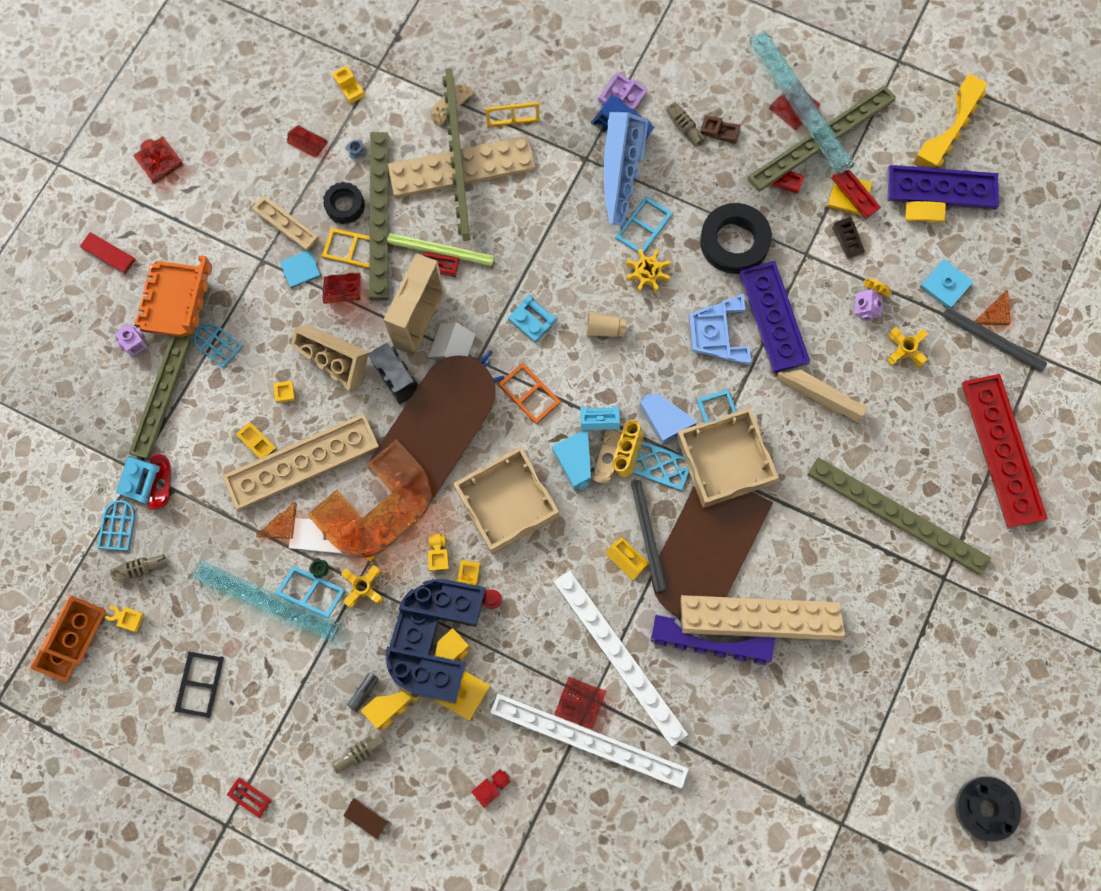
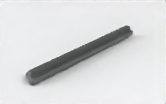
[943,307,1047,371]
[631,480,666,592]

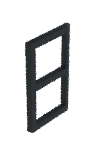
[174,652,224,718]

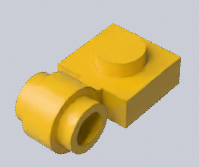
[428,533,449,571]

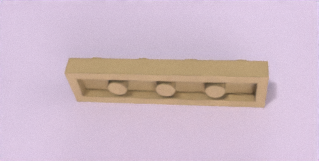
[252,195,319,252]

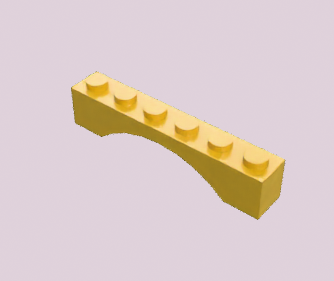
[913,74,988,169]
[361,628,470,730]

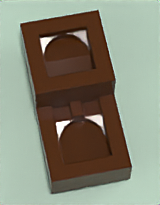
[700,116,741,144]

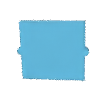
[280,250,320,288]

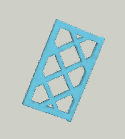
[633,441,689,491]

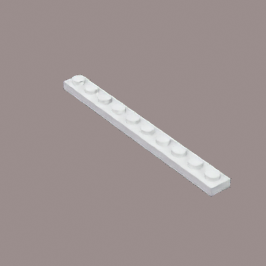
[554,571,688,747]
[490,694,689,789]

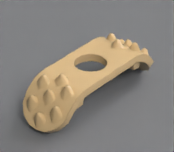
[430,83,475,125]
[592,429,621,483]

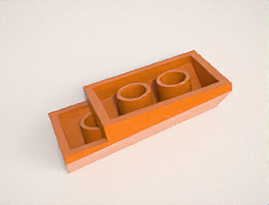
[29,595,106,682]

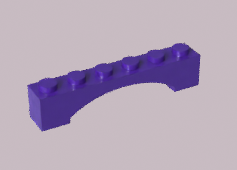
[651,615,775,666]

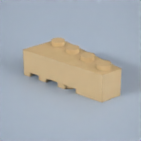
[291,324,369,391]

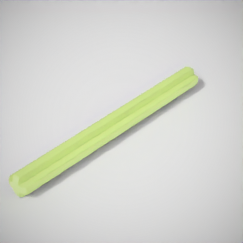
[388,234,494,266]

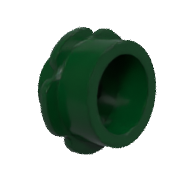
[310,559,329,578]

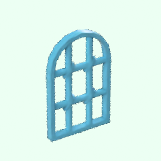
[193,323,243,368]
[97,500,135,551]

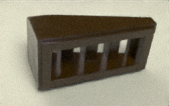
[832,216,865,259]

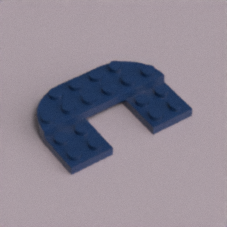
[386,579,486,704]

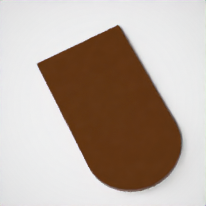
[369,355,496,502]
[652,487,773,617]

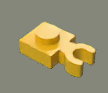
[105,606,145,633]

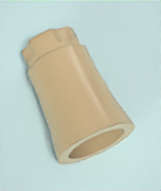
[586,311,626,337]

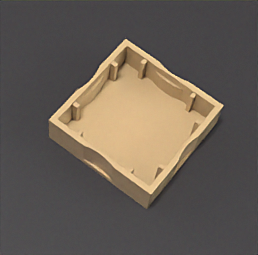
[383,253,445,355]
[676,407,779,508]
[453,446,560,554]

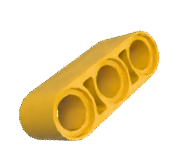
[612,420,644,478]

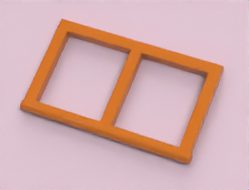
[498,363,561,424]

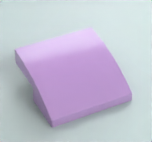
[597,71,648,109]

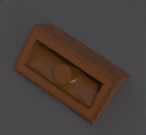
[343,798,389,839]

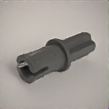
[346,673,379,712]

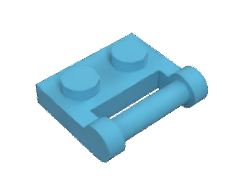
[508,295,558,343]
[580,406,620,431]
[116,456,160,504]

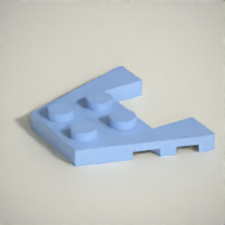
[689,294,751,365]

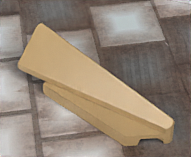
[776,369,868,423]

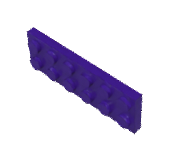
[887,165,999,209]
[739,261,810,373]

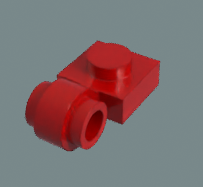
[471,769,511,808]

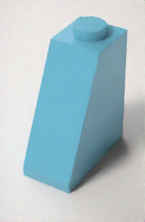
[552,430,591,490]

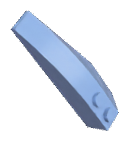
[604,112,648,226]

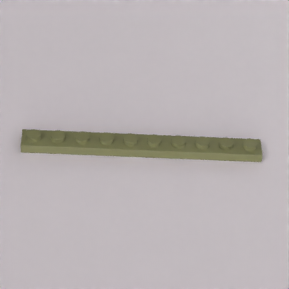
[442,68,470,241]
[747,85,896,192]
[369,132,388,300]
[129,286,210,460]
[807,457,991,575]

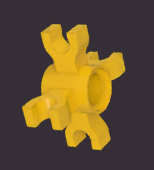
[887,327,928,368]
[341,565,384,609]

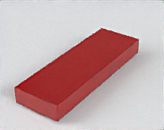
[831,166,881,220]
[80,232,136,274]

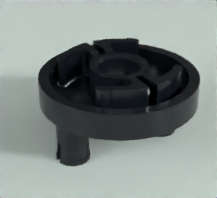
[955,776,1021,842]

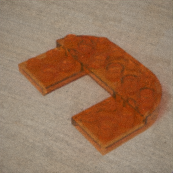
[307,439,432,558]

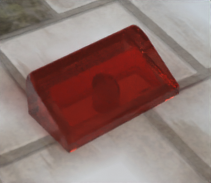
[287,125,328,158]

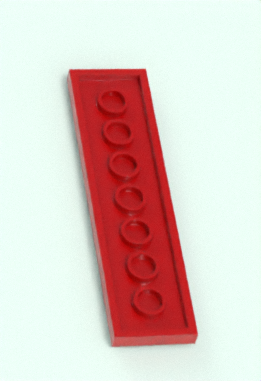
[961,374,1048,529]

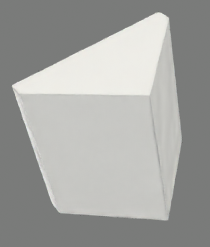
[428,322,476,361]

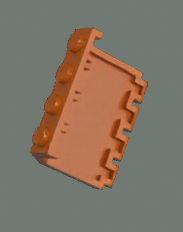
[134,255,212,337]

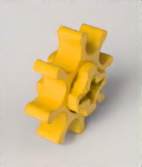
[626,249,670,293]

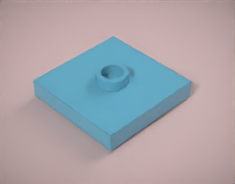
[920,259,974,308]

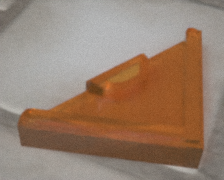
[975,291,1011,325]
[256,502,297,539]

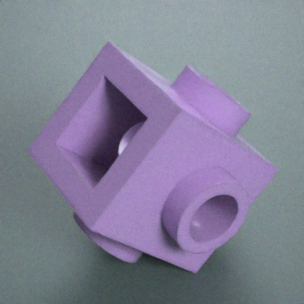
[854,289,883,321]
[115,323,148,357]

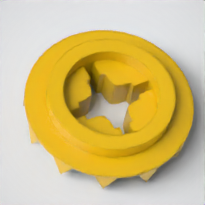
[863,278,892,297]

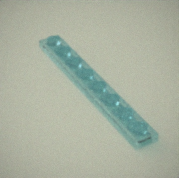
[191,560,341,642]

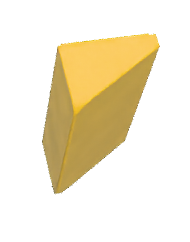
[606,537,649,580]

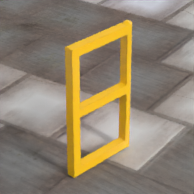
[484,102,540,127]
[321,228,369,268]

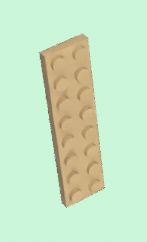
[388,136,535,199]
[222,413,379,511]
[680,595,845,640]

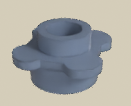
[346,140,366,159]

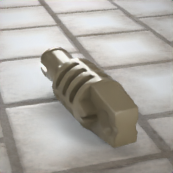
[666,102,705,146]
[110,554,167,581]
[331,735,385,774]

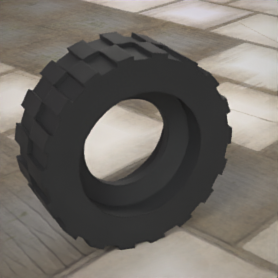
[323,182,365,224]

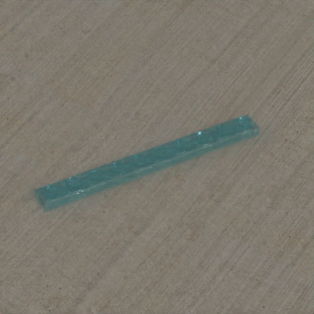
[750,31,855,174]

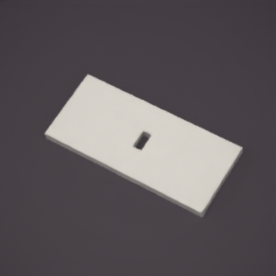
[289,518,363,555]

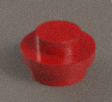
[483,589,502,609]

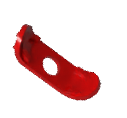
[147,454,171,510]

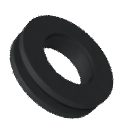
[700,203,772,274]

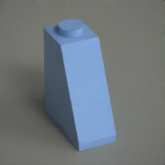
[640,393,697,445]

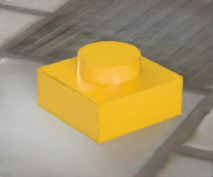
[273,381,296,403]

